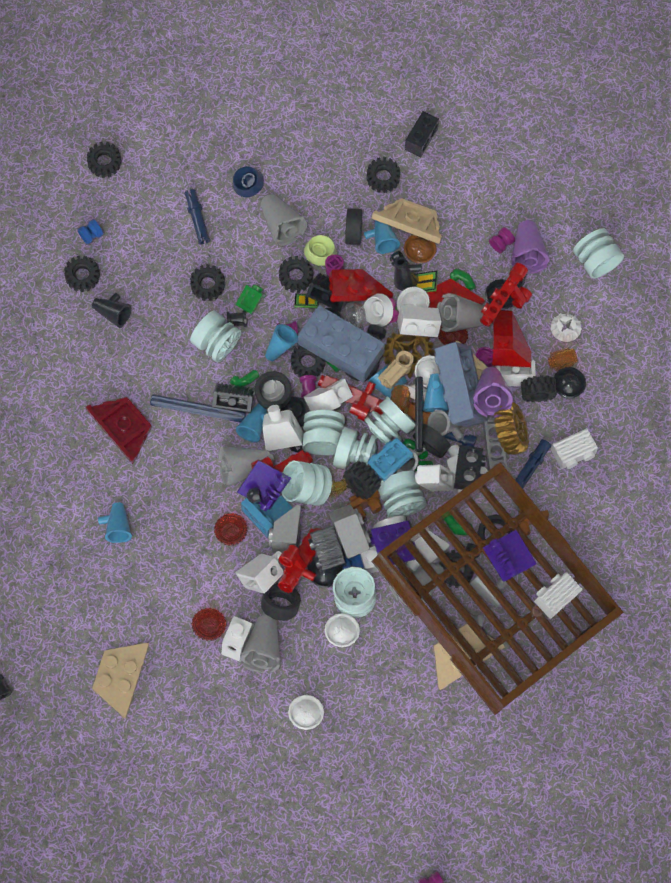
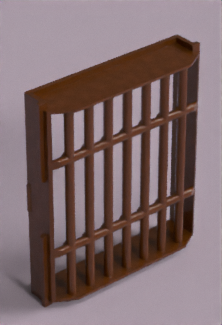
[371,462,624,715]

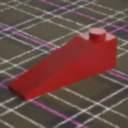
[492,310,531,368]

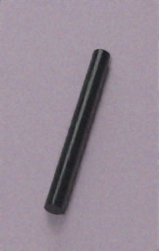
[415,376,423,452]

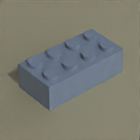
[298,305,385,383]
[435,342,488,428]

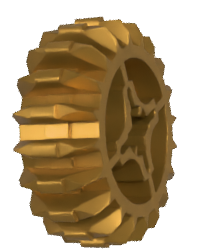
[382,330,435,379]
[494,402,529,455]

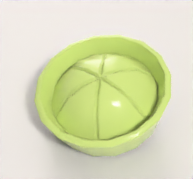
[304,235,337,266]

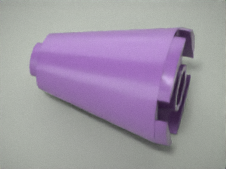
[511,220,549,274]
[473,367,513,417]

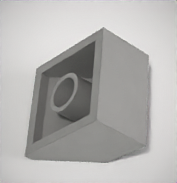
[268,505,301,553]

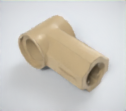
[378,351,413,389]

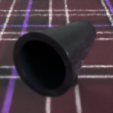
[394,257,422,291]
[92,293,131,328]

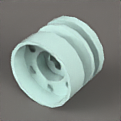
[573,228,624,278]
[190,310,241,362]
[364,396,415,444]
[302,410,345,455]
[333,427,377,470]
[282,461,332,506]
[378,471,427,517]
[333,567,376,618]

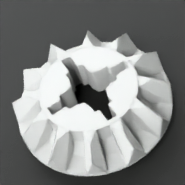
[551,312,582,342]

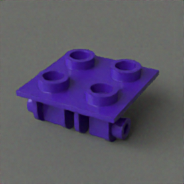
[237,460,291,511]
[370,521,416,565]
[483,530,537,582]

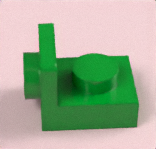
[235,284,266,314]

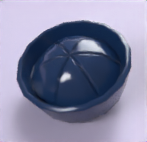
[232,166,264,197]

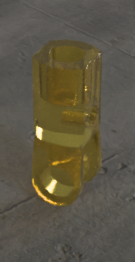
[329,479,347,498]

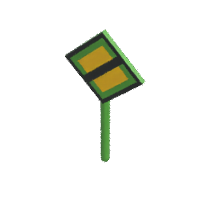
[395,270,438,311]
[294,293,319,309]

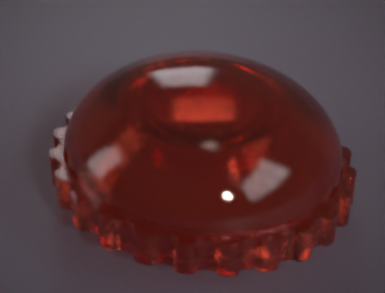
[438,326,469,345]
[214,513,248,546]
[191,608,227,641]

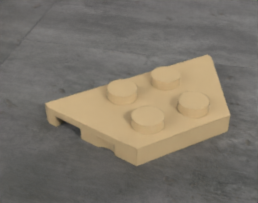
[372,198,442,244]
[433,623,505,690]
[92,643,149,718]

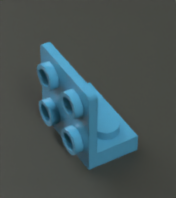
[367,438,413,482]
[241,496,293,539]

